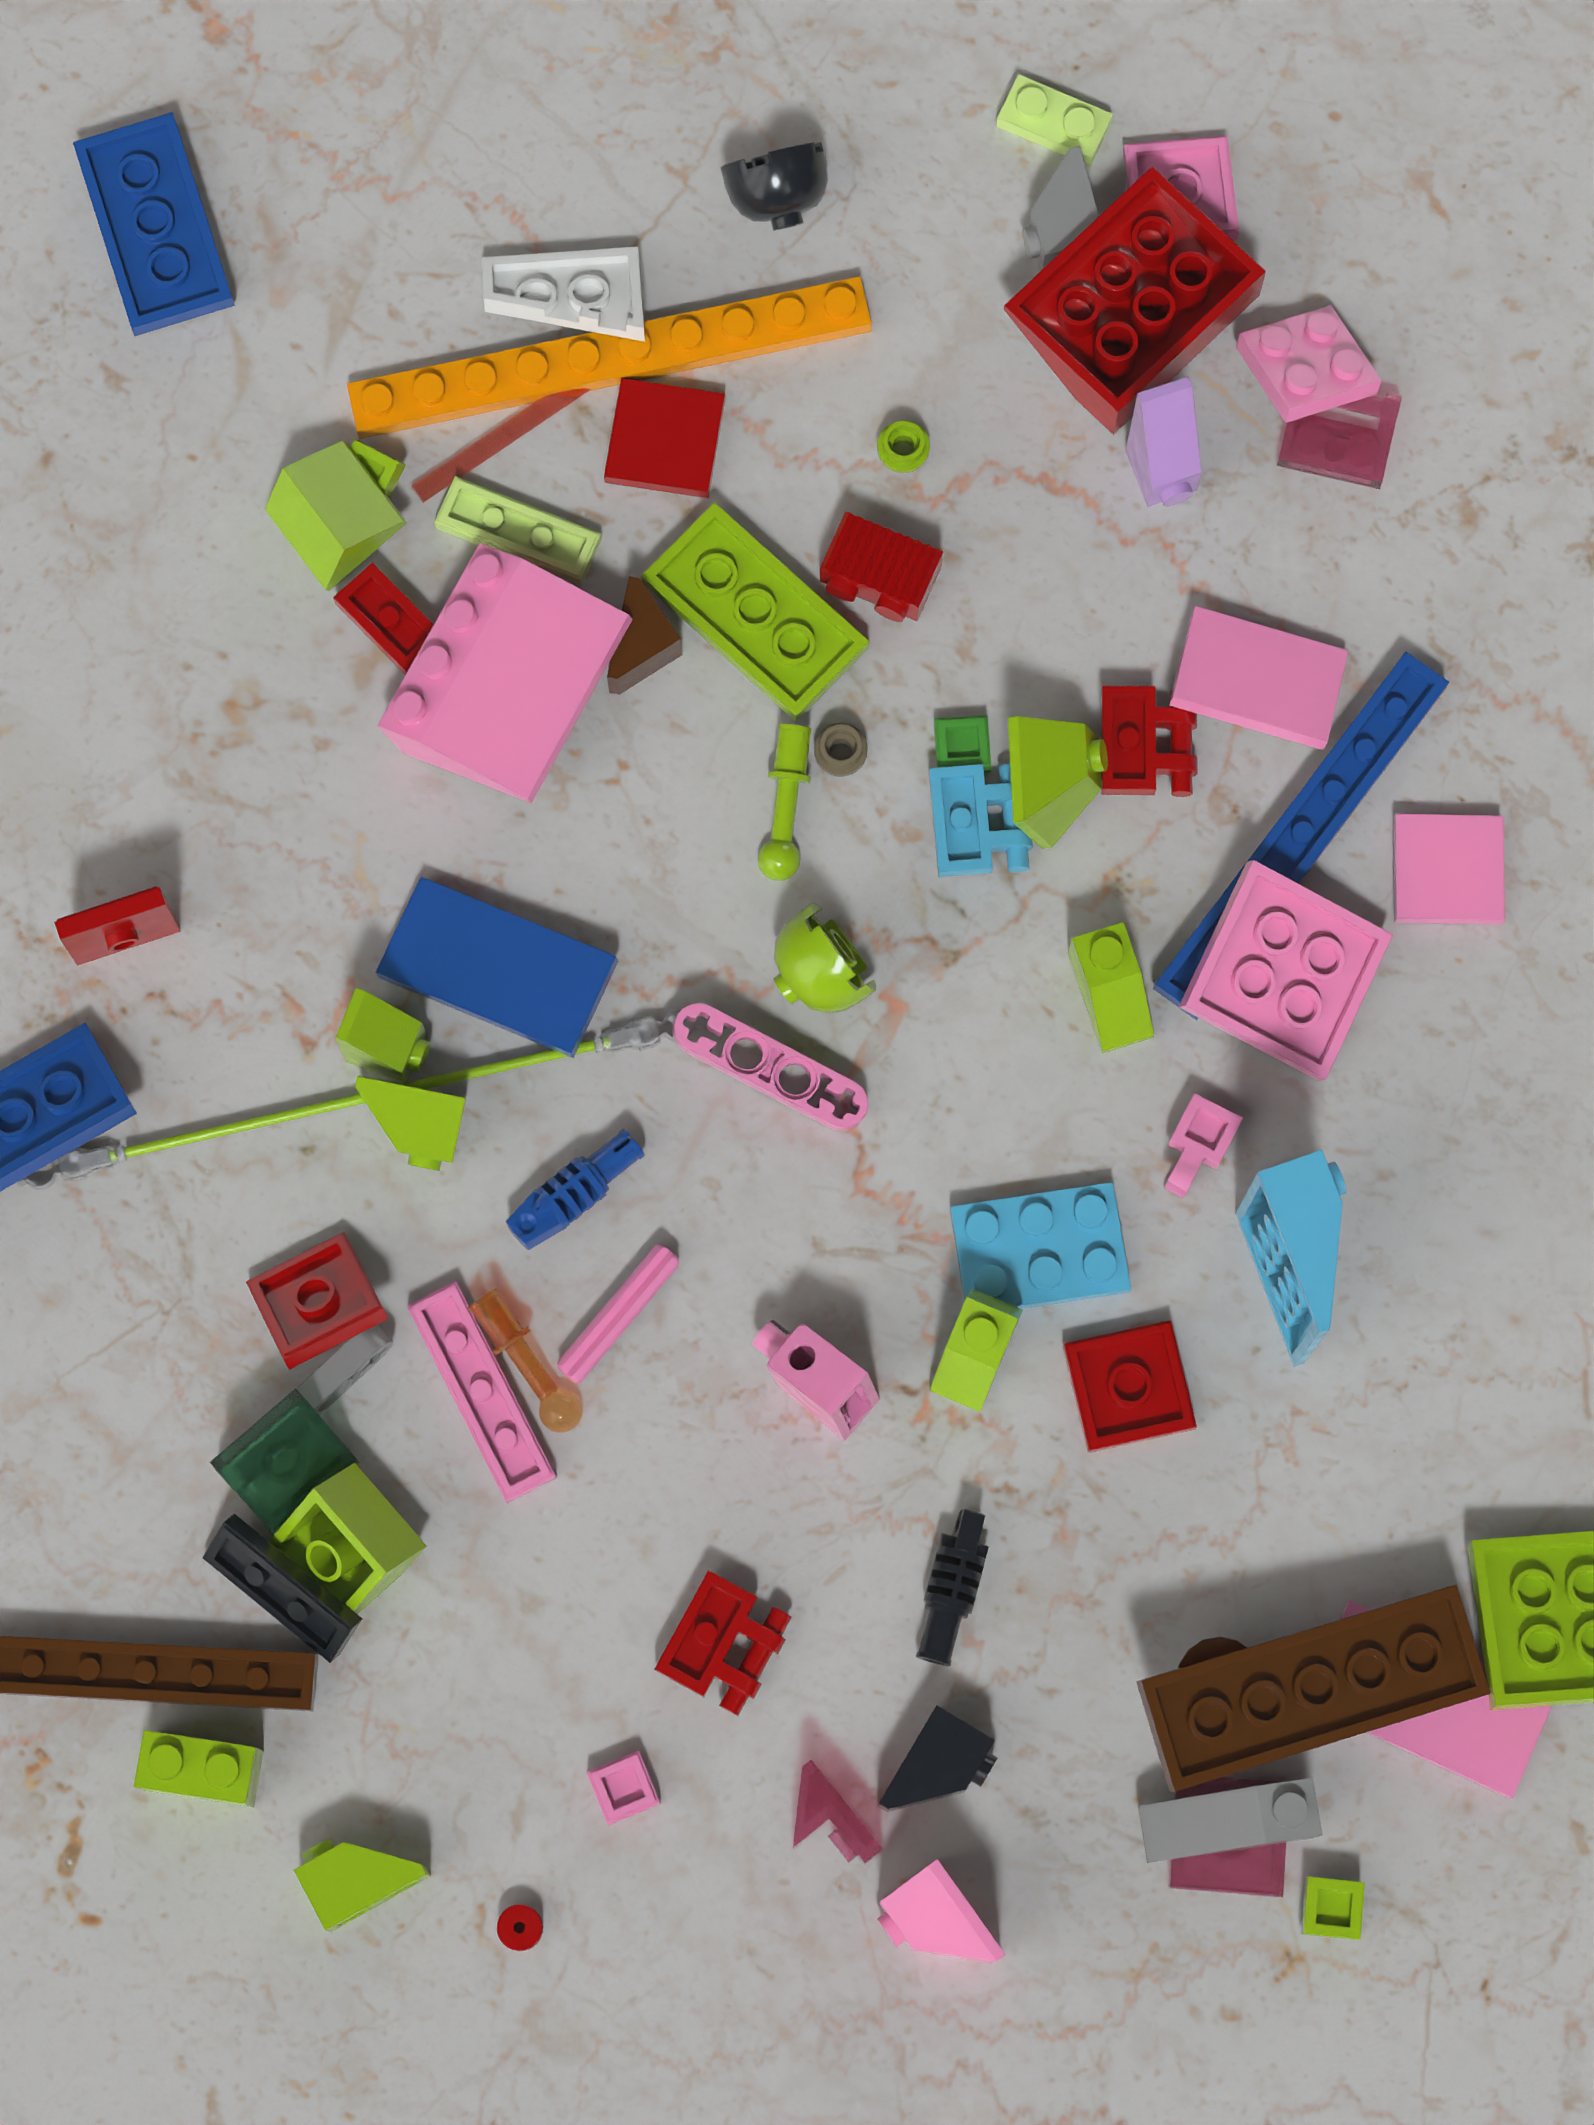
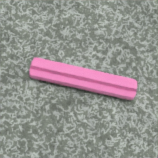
[557,1244,679,1384]

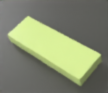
[434,476,602,586]

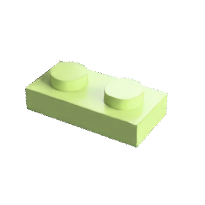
[996,74,1113,166]

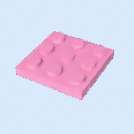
[1179,860,1393,1081]

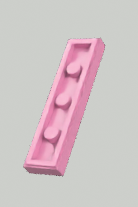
[407,1281,556,1503]

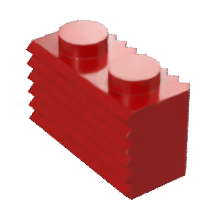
[819,512,943,622]

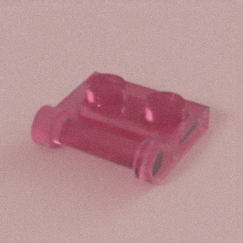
[1277,392,1402,489]

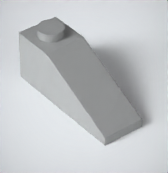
[1138,1778,1323,1863]

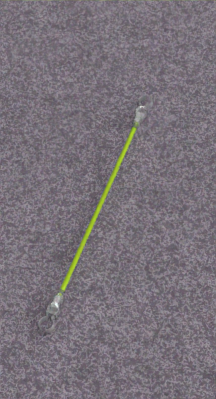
[18,1008,703,1190]

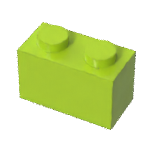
[133,1730,264,1808]

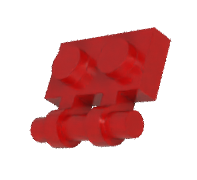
[1100,686,1198,797]
[654,1570,792,1716]

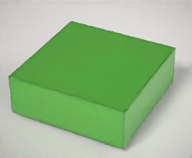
[934,715,991,772]

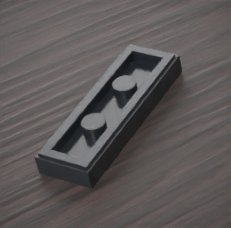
[202,1513,363,1663]

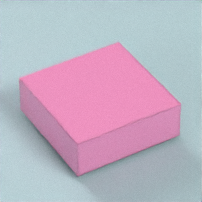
[587,1751,660,1826]

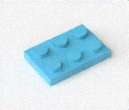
[950,1182,1131,1309]

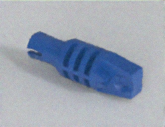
[506,1129,645,1250]

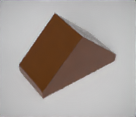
[607,576,682,695]

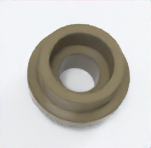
[814,723,868,777]

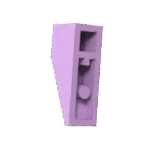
[1126,376,1202,507]

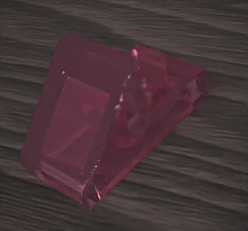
[793,1760,883,1866]

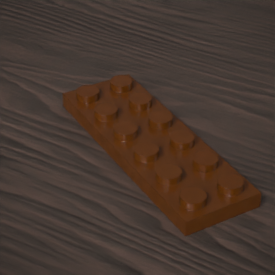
[1136,1585,1490,1792]

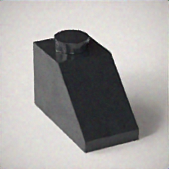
[878,1705,998,1812]

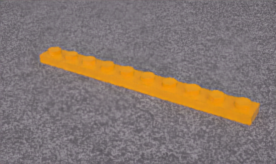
[347,276,872,439]

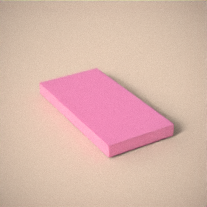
[1340,1601,1552,1799]

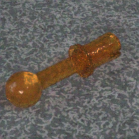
[467,1287,583,1433]

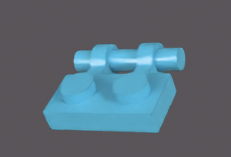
[929,764,1033,878]

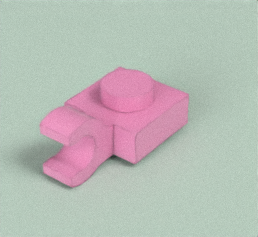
[1164,1093,1243,1198]

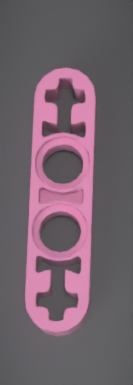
[672,1003,868,1131]

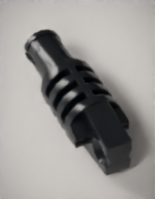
[916,1509,989,1667]

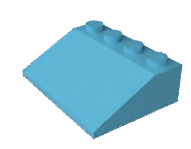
[1236,1150,1346,1367]

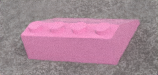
[377,543,633,803]

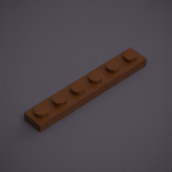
[0,1636,318,1712]

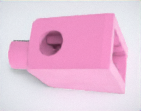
[753,1320,880,1441]

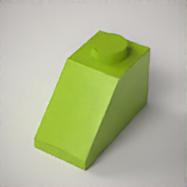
[1068,922,1154,1054]
[335,988,431,1083]
[355,1075,466,1171]
[929,1288,1023,1412]
[293,1839,430,1932]

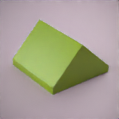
[265,441,407,591]

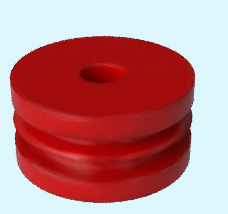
[497,1905,543,1951]

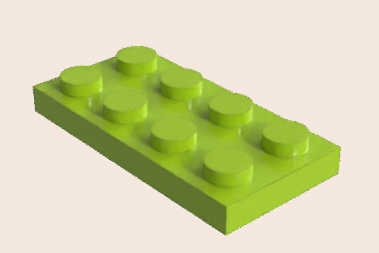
[641,502,870,722]

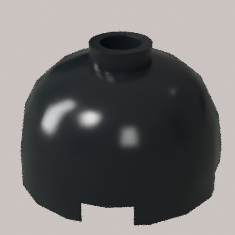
[720,142,828,231]

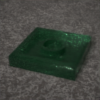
[210,1388,360,1535]

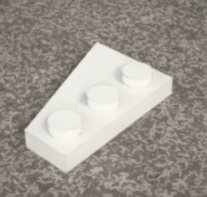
[481,247,645,342]

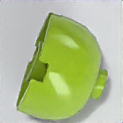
[773,903,876,1014]

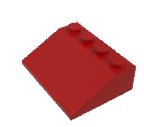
[1003,166,1266,435]

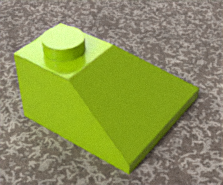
[1008,716,1108,849]

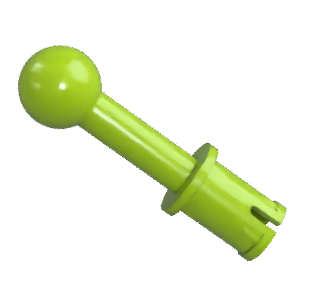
[758,724,812,881]

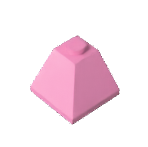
[877,1859,1006,1964]

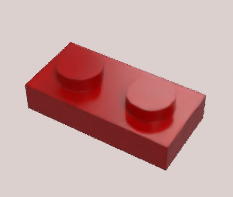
[333,562,434,675]

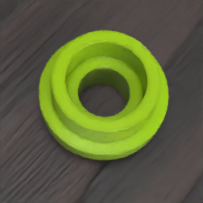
[877,420,930,473]

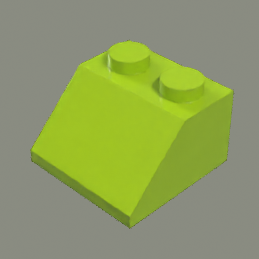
[269,1463,427,1614]

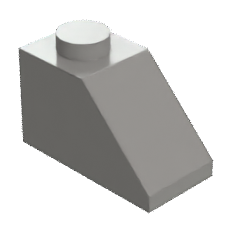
[1023,146,1099,271]

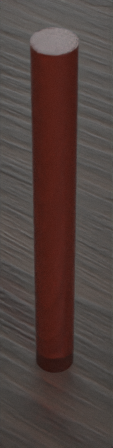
[411,388,590,503]

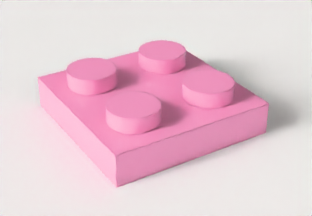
[1236,305,1382,423]

